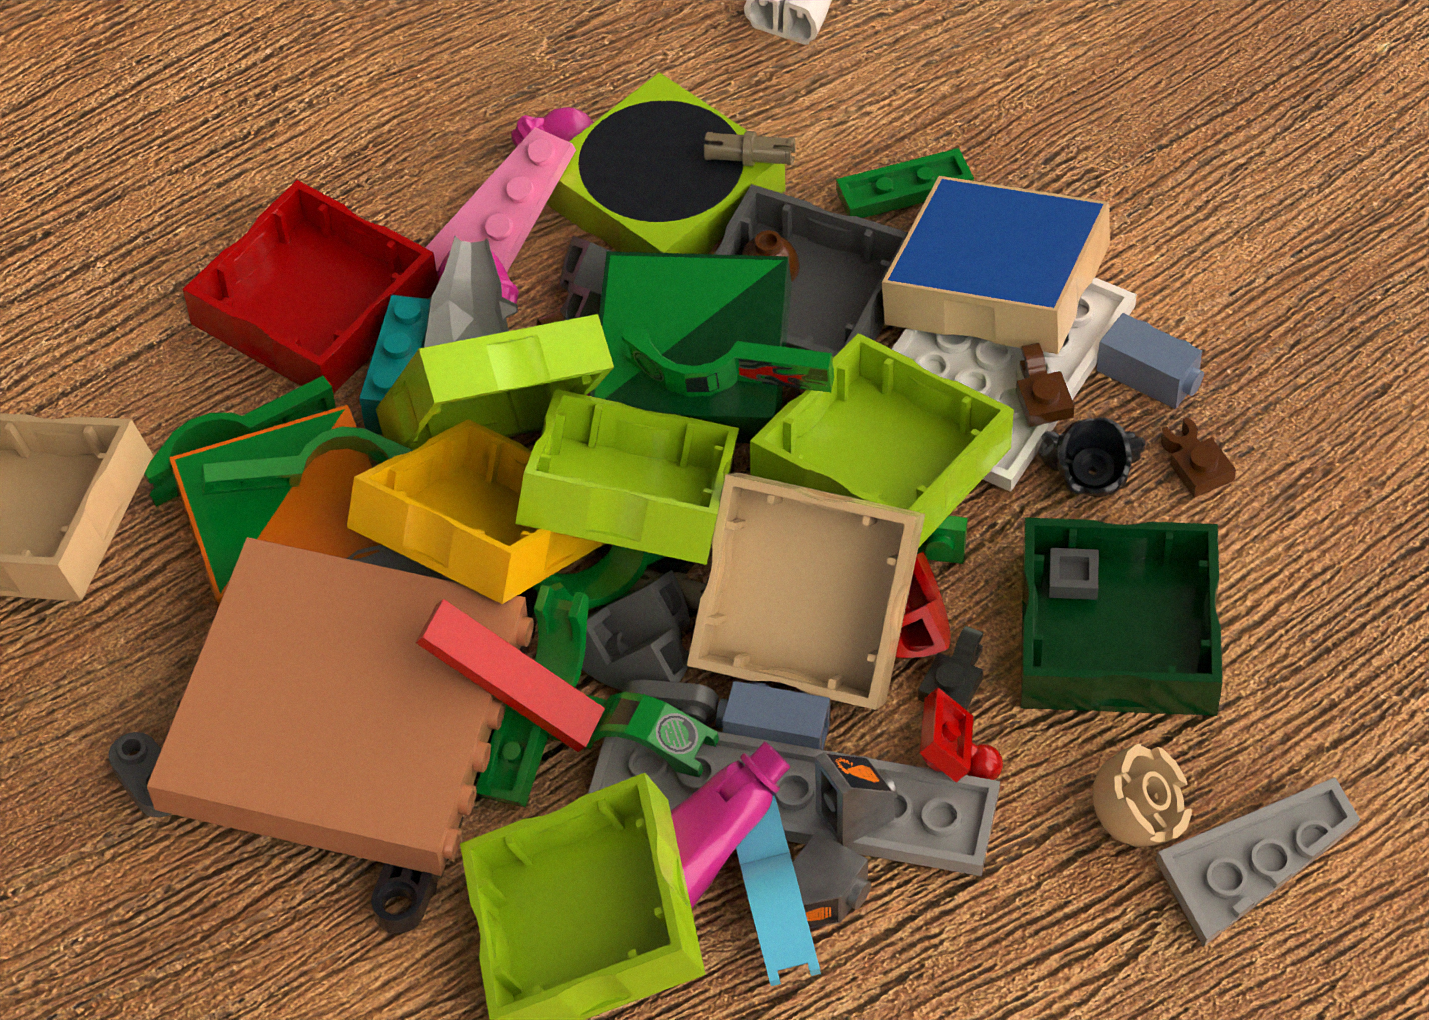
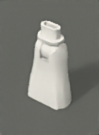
[744,0,832,45]

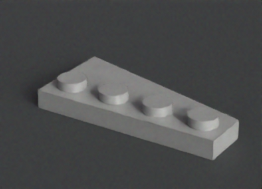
[1155,777,1360,947]

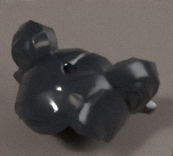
[1038,417,1146,497]

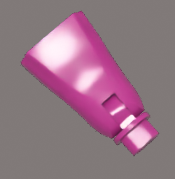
[671,741,791,908]

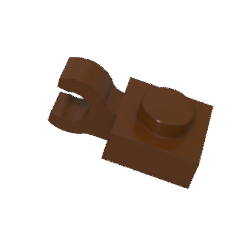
[1016,343,1075,427]

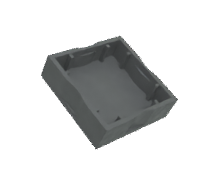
[715,184,908,358]

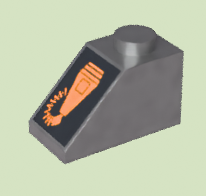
[815,752,897,846]
[793,831,871,929]

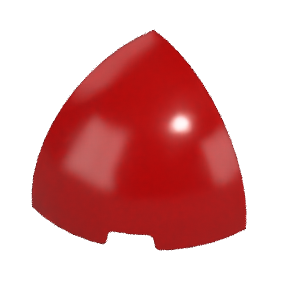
[896,552,951,658]

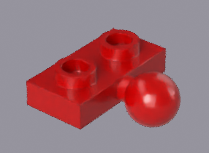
[919,687,1003,783]

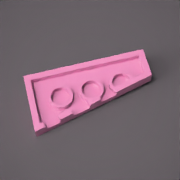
[425,127,576,275]

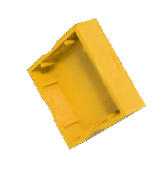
[347,419,605,604]

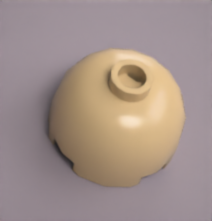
[1093,743,1192,847]

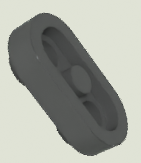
[621,680,719,725]
[109,732,171,817]

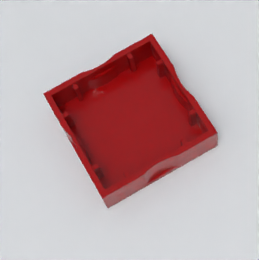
[182,180,438,394]

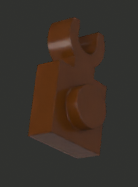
[1161,418,1236,498]

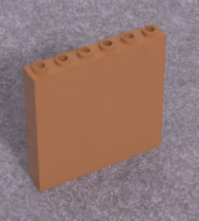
[147,537,534,876]

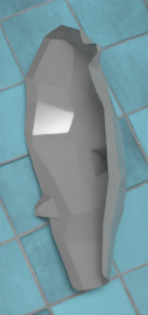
[423,236,518,348]

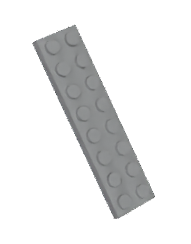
[588,731,1000,876]

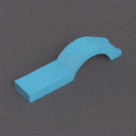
[736,796,821,986]

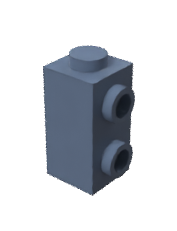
[1097,313,1204,409]
[716,681,830,750]

